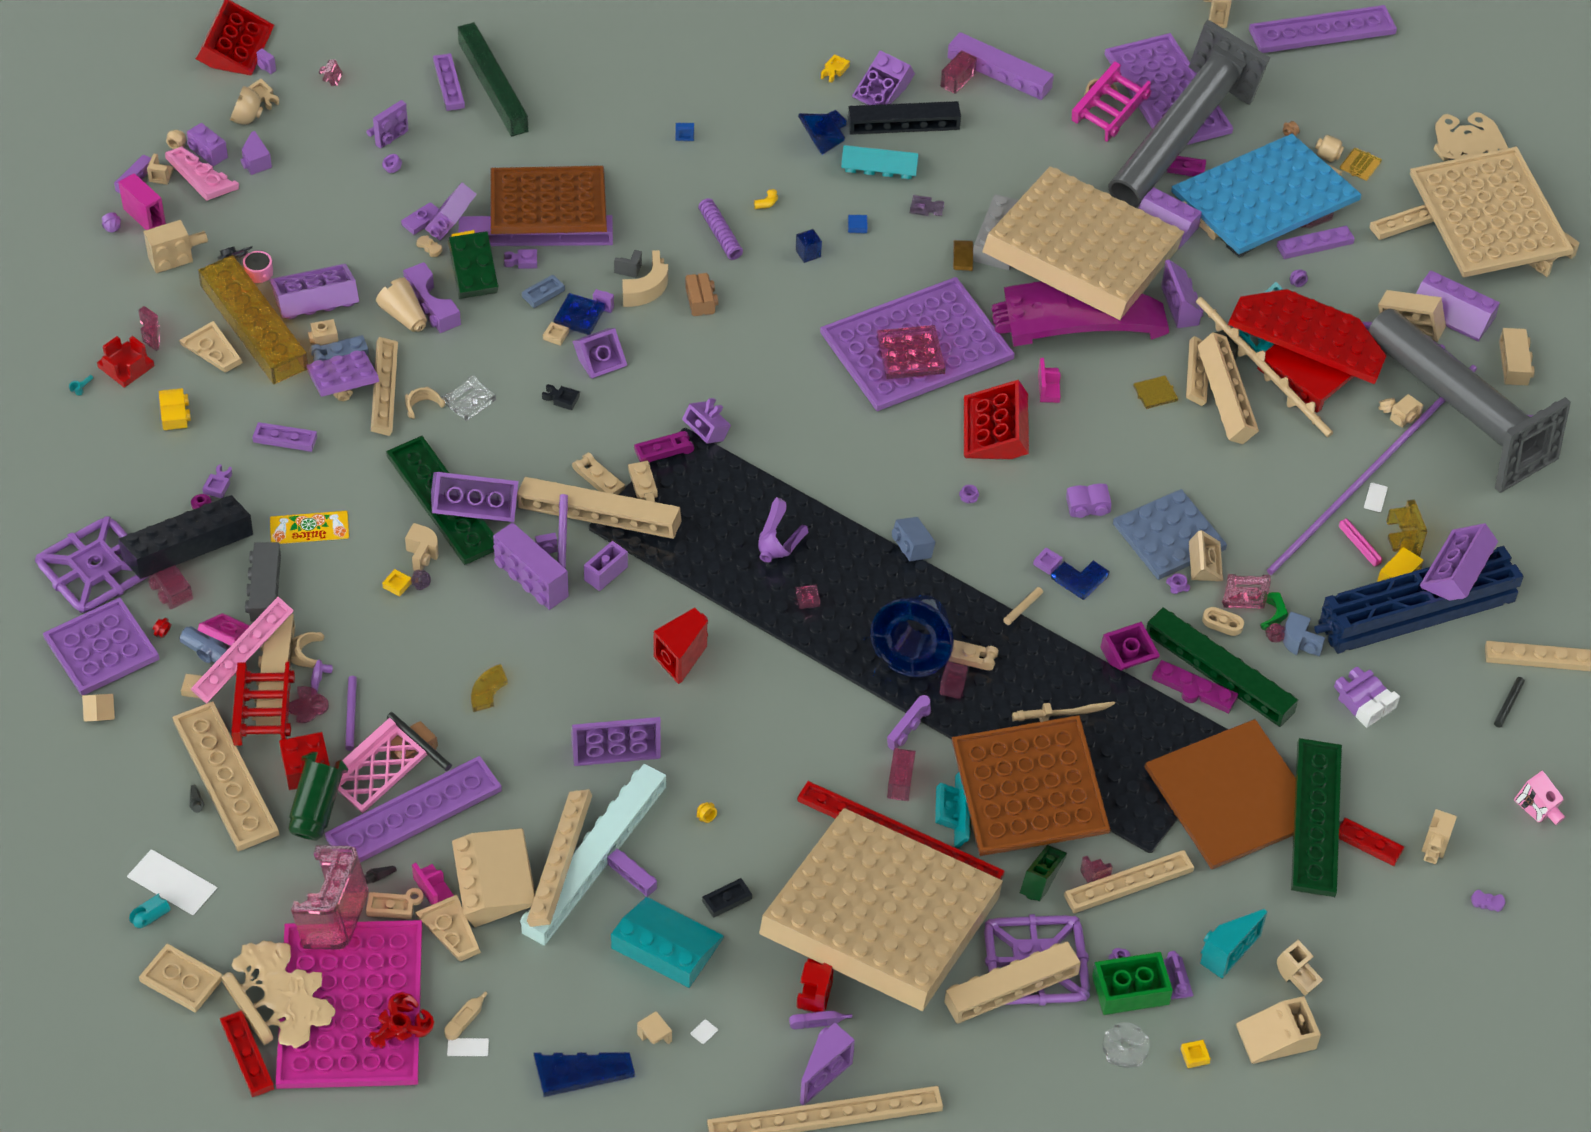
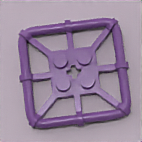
[35,516,149,613]
[984,914,1090,1006]

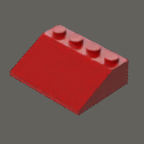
[196,0,274,76]
[964,379,1029,459]

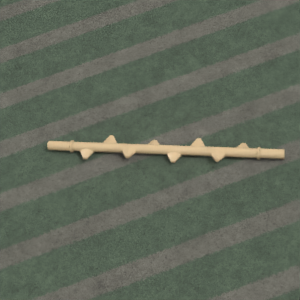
[1196,297,1333,438]

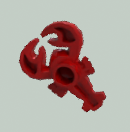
[369,992,434,1049]

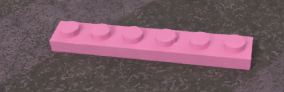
[191,597,294,704]

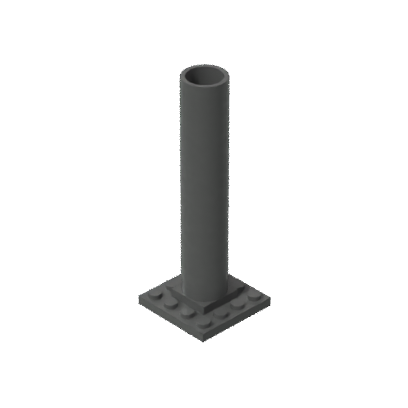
[1108,19,1270,208]
[1369,308,1571,493]

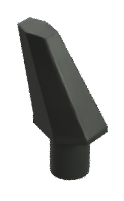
[189,785,204,813]
[361,866,397,885]

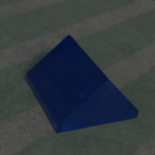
[798,113,845,155]

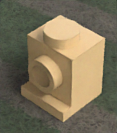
[1390,394,1424,428]

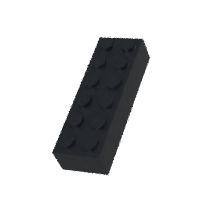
[118,495,253,579]

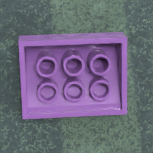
[270,263,359,319]
[571,717,661,766]

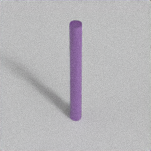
[557,494,568,569]
[345,676,357,751]

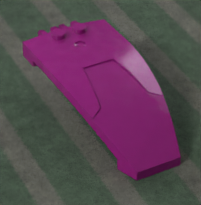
[991,281,1169,347]

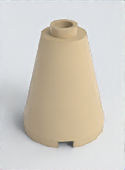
[376,278,427,332]

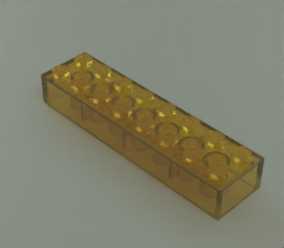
[198,255,308,385]

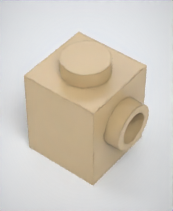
[308,319,338,346]

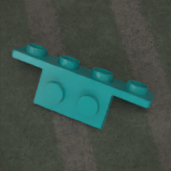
[935,772,971,849]

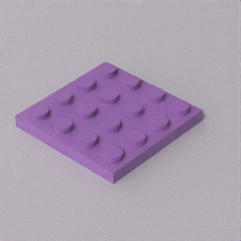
[43,597,159,696]

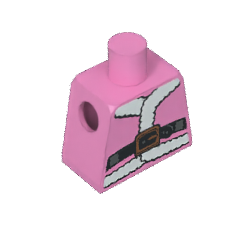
[1514,770,1566,825]

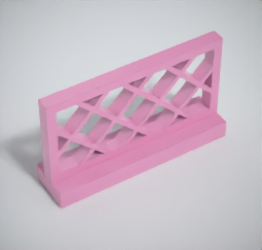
[338,718,427,814]

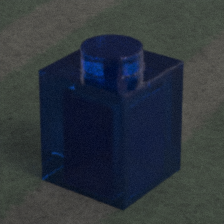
[796,229,822,263]

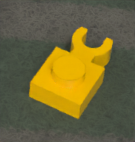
[821,54,850,83]

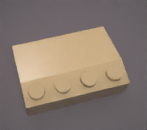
[452,828,535,927]

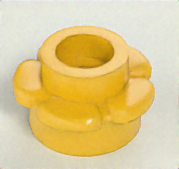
[696,802,717,823]

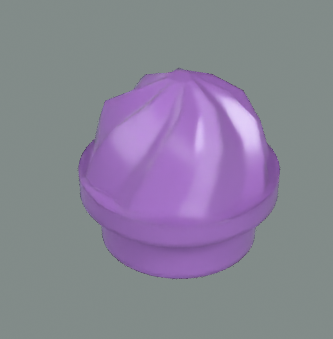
[102,212,121,232]

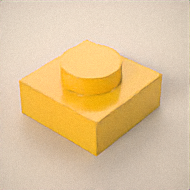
[382,569,412,597]
[1180,1040,1211,1068]

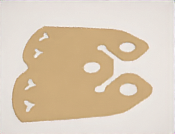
[1435,112,1508,159]

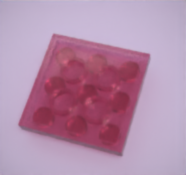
[876,325,946,379]

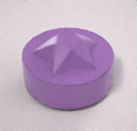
[382,154,402,173]

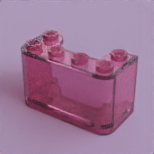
[291,845,369,950]

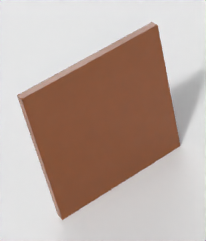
[491,166,607,234]
[952,715,1110,856]
[1144,719,1296,870]

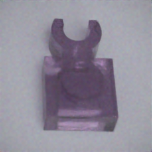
[910,195,944,216]

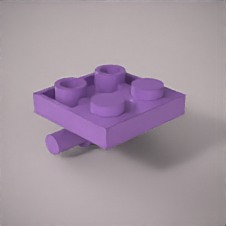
[366,100,409,149]

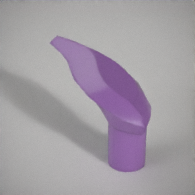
[311,659,333,699]

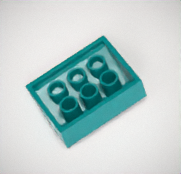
[611,897,724,988]

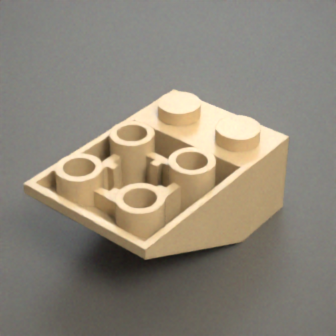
[1236,996,1321,1064]

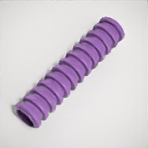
[698,198,743,260]

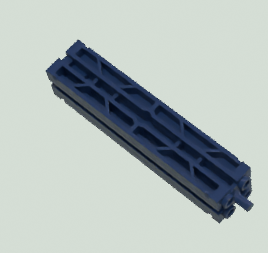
[1314,546,1524,654]

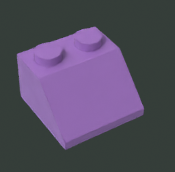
[573,328,627,378]

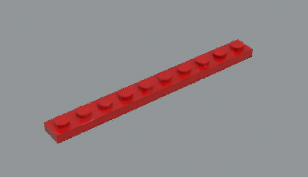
[797,781,1005,880]

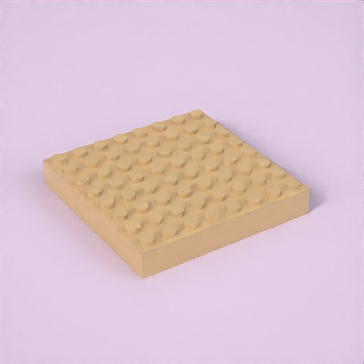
[982,166,1184,320]
[759,808,1003,1011]

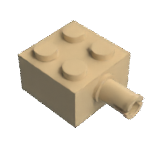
[144,220,208,273]

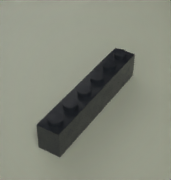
[848,101,961,135]

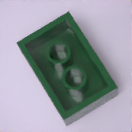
[448,231,498,299]

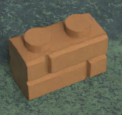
[685,273,718,316]

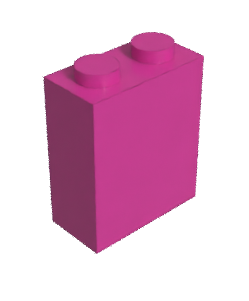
[118,173,166,230]

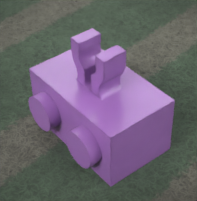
[682,398,731,443]

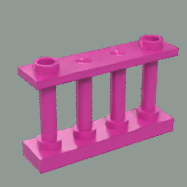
[1071,61,1151,142]

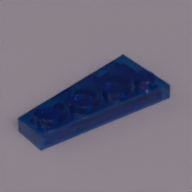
[533,1052,635,1097]

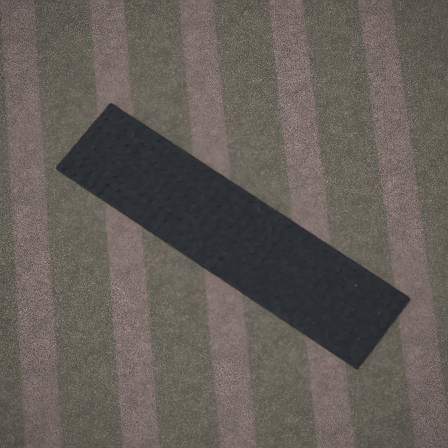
[589,428,1228,853]

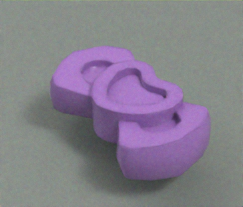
[1471,889,1506,912]

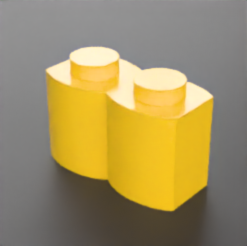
[159,388,191,430]

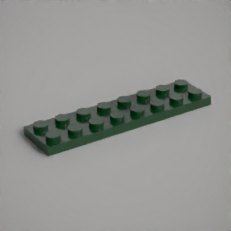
[386,436,494,565]
[1291,738,1342,897]

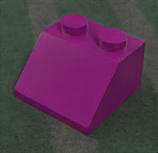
[1100,621,1160,670]

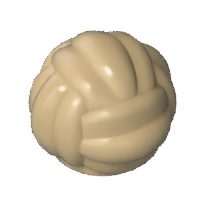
[166,130,186,149]

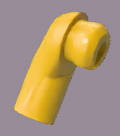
[754,189,778,209]

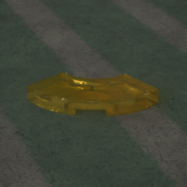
[471,664,508,712]

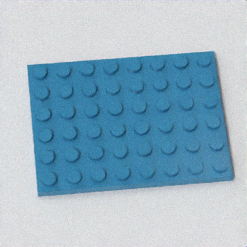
[1171,134,1361,254]

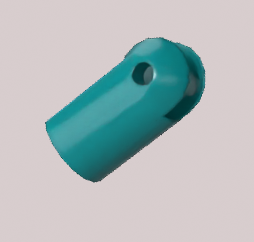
[129,893,171,928]

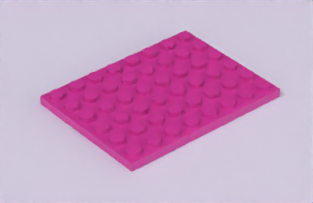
[276,920,422,1089]

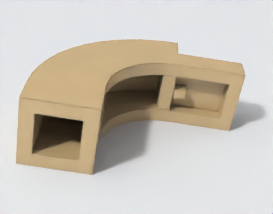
[622,250,668,307]

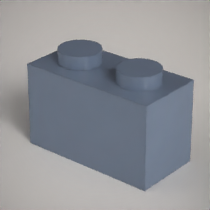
[892,517,936,561]

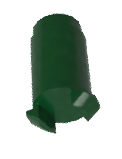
[288,752,348,841]

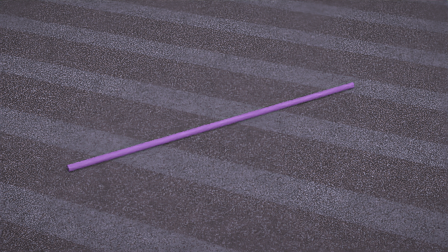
[1267,365,1477,575]

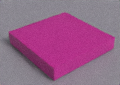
[198,613,250,646]

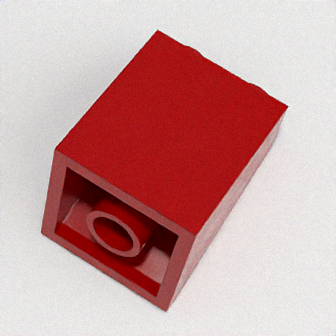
[653,607,708,684]

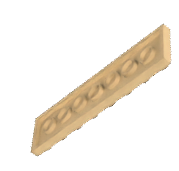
[172,701,279,852]

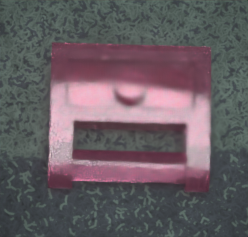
[1222,574,1271,608]

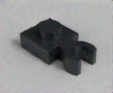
[542,384,580,410]

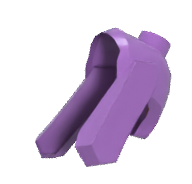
[758,497,809,562]

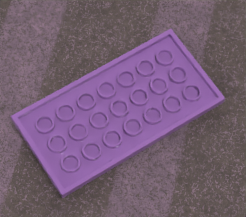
[1104,33,1233,145]

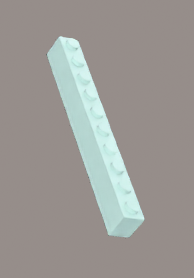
[520,764,666,946]

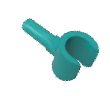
[69,375,93,395]

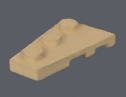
[179,321,242,373]
[415,895,481,962]

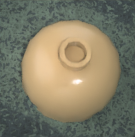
[230,86,263,125]

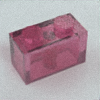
[940,50,977,94]
[148,565,193,610]
[887,748,916,801]

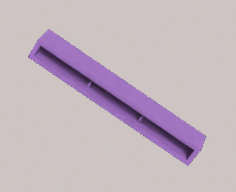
[458,215,613,246]

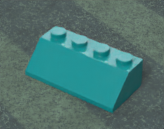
[841,145,919,179]

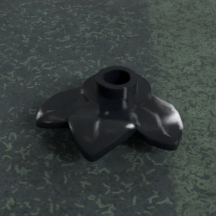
[217,246,253,261]

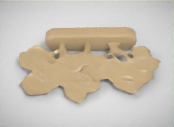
[221,941,336,1048]

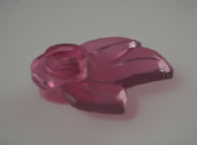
[289,686,329,723]

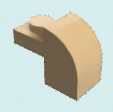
[405,523,439,573]
[1277,940,1323,996]

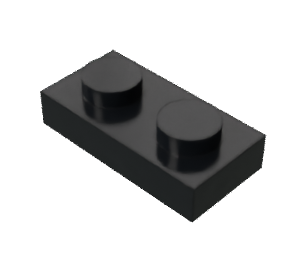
[702,878,752,918]

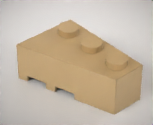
[1378,290,1446,342]

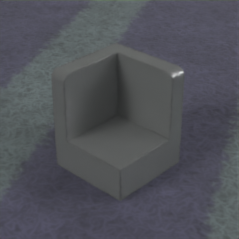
[614,250,642,278]

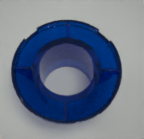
[870,595,954,677]

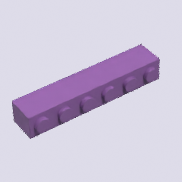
[947,32,1054,100]

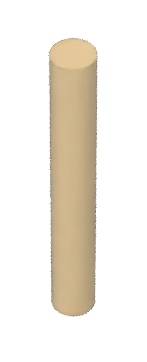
[1004,587,1043,625]

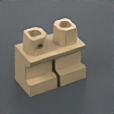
[1422,809,1457,864]

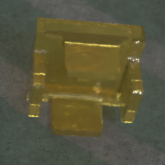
[1386,499,1427,557]

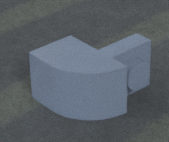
[1283,612,1325,656]

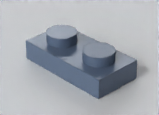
[522,275,565,308]

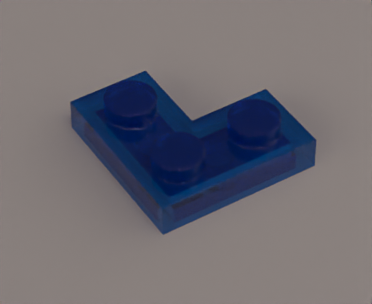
[1051,560,1110,600]

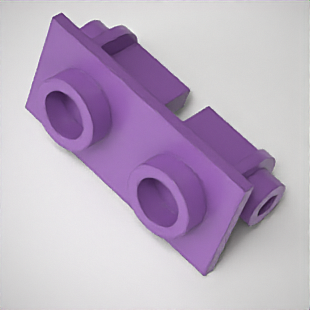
[1163,951,1193,1000]

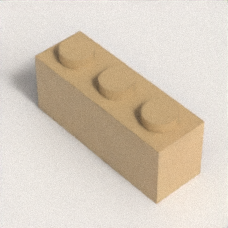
[1499,328,1535,386]

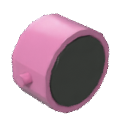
[243,251,273,283]

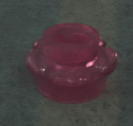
[1265,623,1285,643]

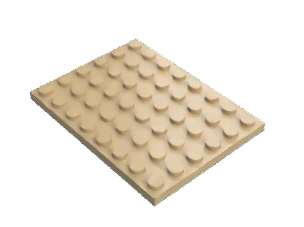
[1410,147,1573,278]

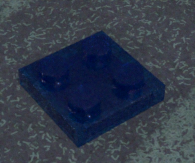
[554,293,605,335]

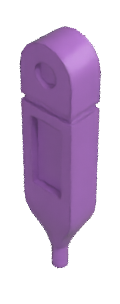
[789,1011,852,1029]

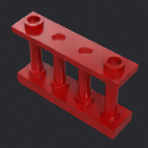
[231,662,295,746]

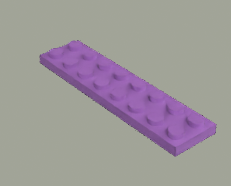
[1249,5,1397,53]
[324,756,502,870]

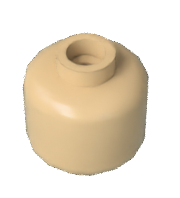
[1315,135,1344,162]

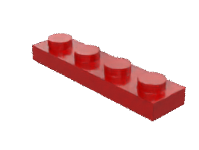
[220,1010,274,1098]

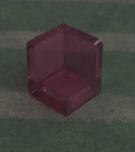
[940,662,968,699]
[1080,856,1113,883]

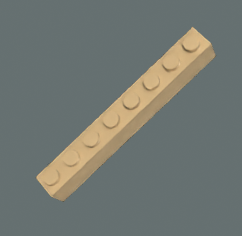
[517,477,681,539]

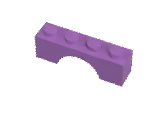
[403,262,461,333]

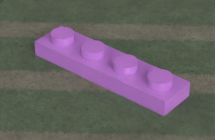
[433,53,465,111]
[1277,226,1355,259]

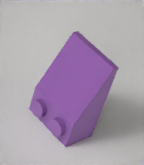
[800,1023,855,1106]

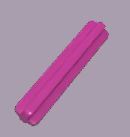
[1339,519,1383,567]

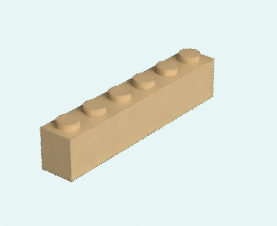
[1197,332,1259,444]
[252,614,295,726]
[944,941,1081,1024]

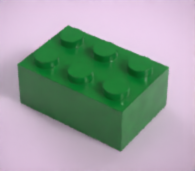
[1092,952,1173,1015]

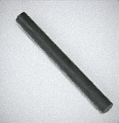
[387,712,452,771]

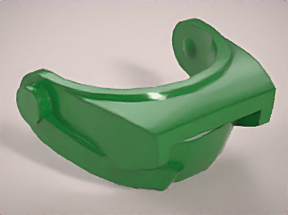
[1251,592,1288,630]

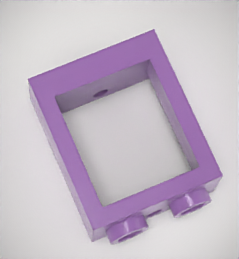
[425,182,477,241]

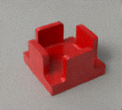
[97,336,155,388]
[797,958,834,1012]

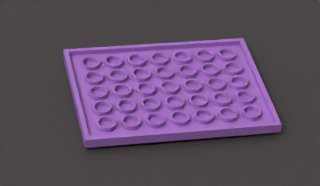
[820,277,1015,411]

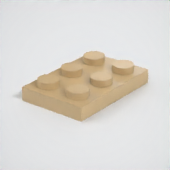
[139,944,223,1013]

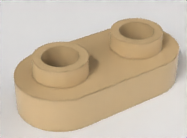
[1202,607,1244,636]

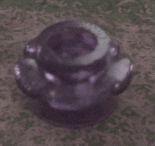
[411,570,431,590]

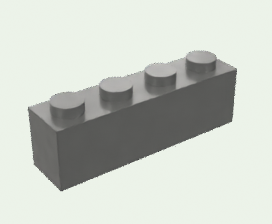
[245,542,281,621]

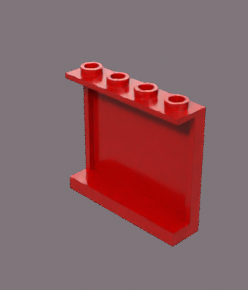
[1257,344,1355,413]

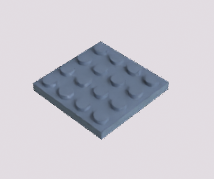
[1113,489,1227,580]

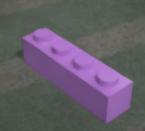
[114,154,151,193]
[607,849,657,897]

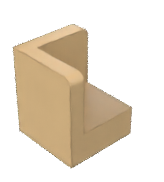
[147,154,174,185]
[82,694,115,721]
[637,1011,672,1044]

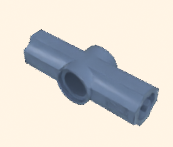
[179,626,229,663]

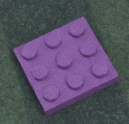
[306,351,379,397]

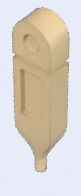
[444,992,488,1040]

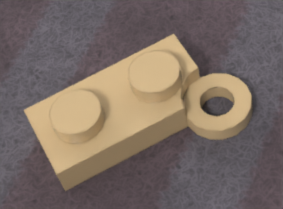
[366,888,424,919]

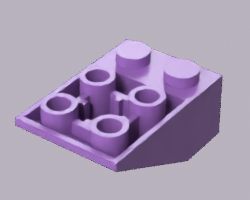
[852,50,915,105]

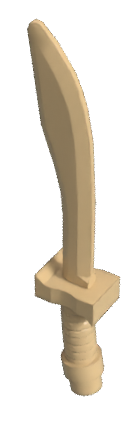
[1012,701,1115,722]

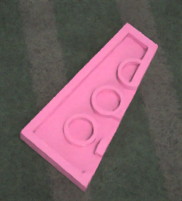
[165,147,239,201]

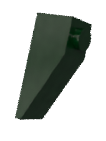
[1019,845,1067,902]

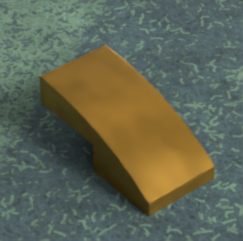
[953,240,973,271]

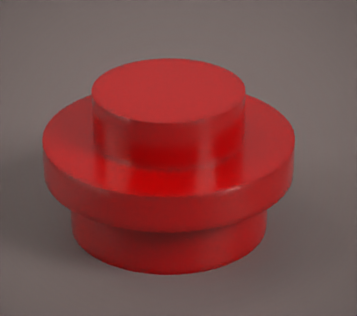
[153,617,172,638]

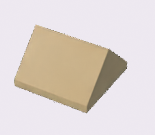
[1189,530,1223,581]

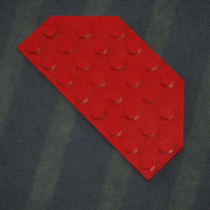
[1228,289,1386,384]

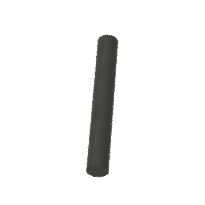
[1494,677,1525,728]

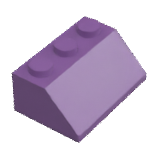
[1138,187,1202,249]
[1161,260,1203,328]

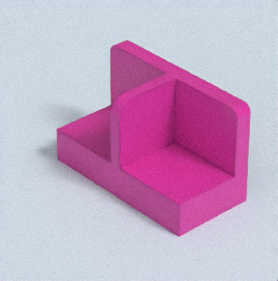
[1038,358,1061,403]
[412,863,454,905]

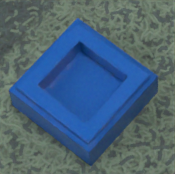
[675,123,694,141]
[848,215,867,233]

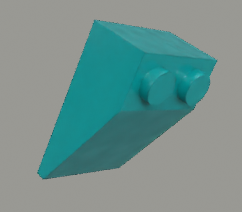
[1200,909,1268,979]

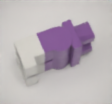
[1334,666,1400,728]

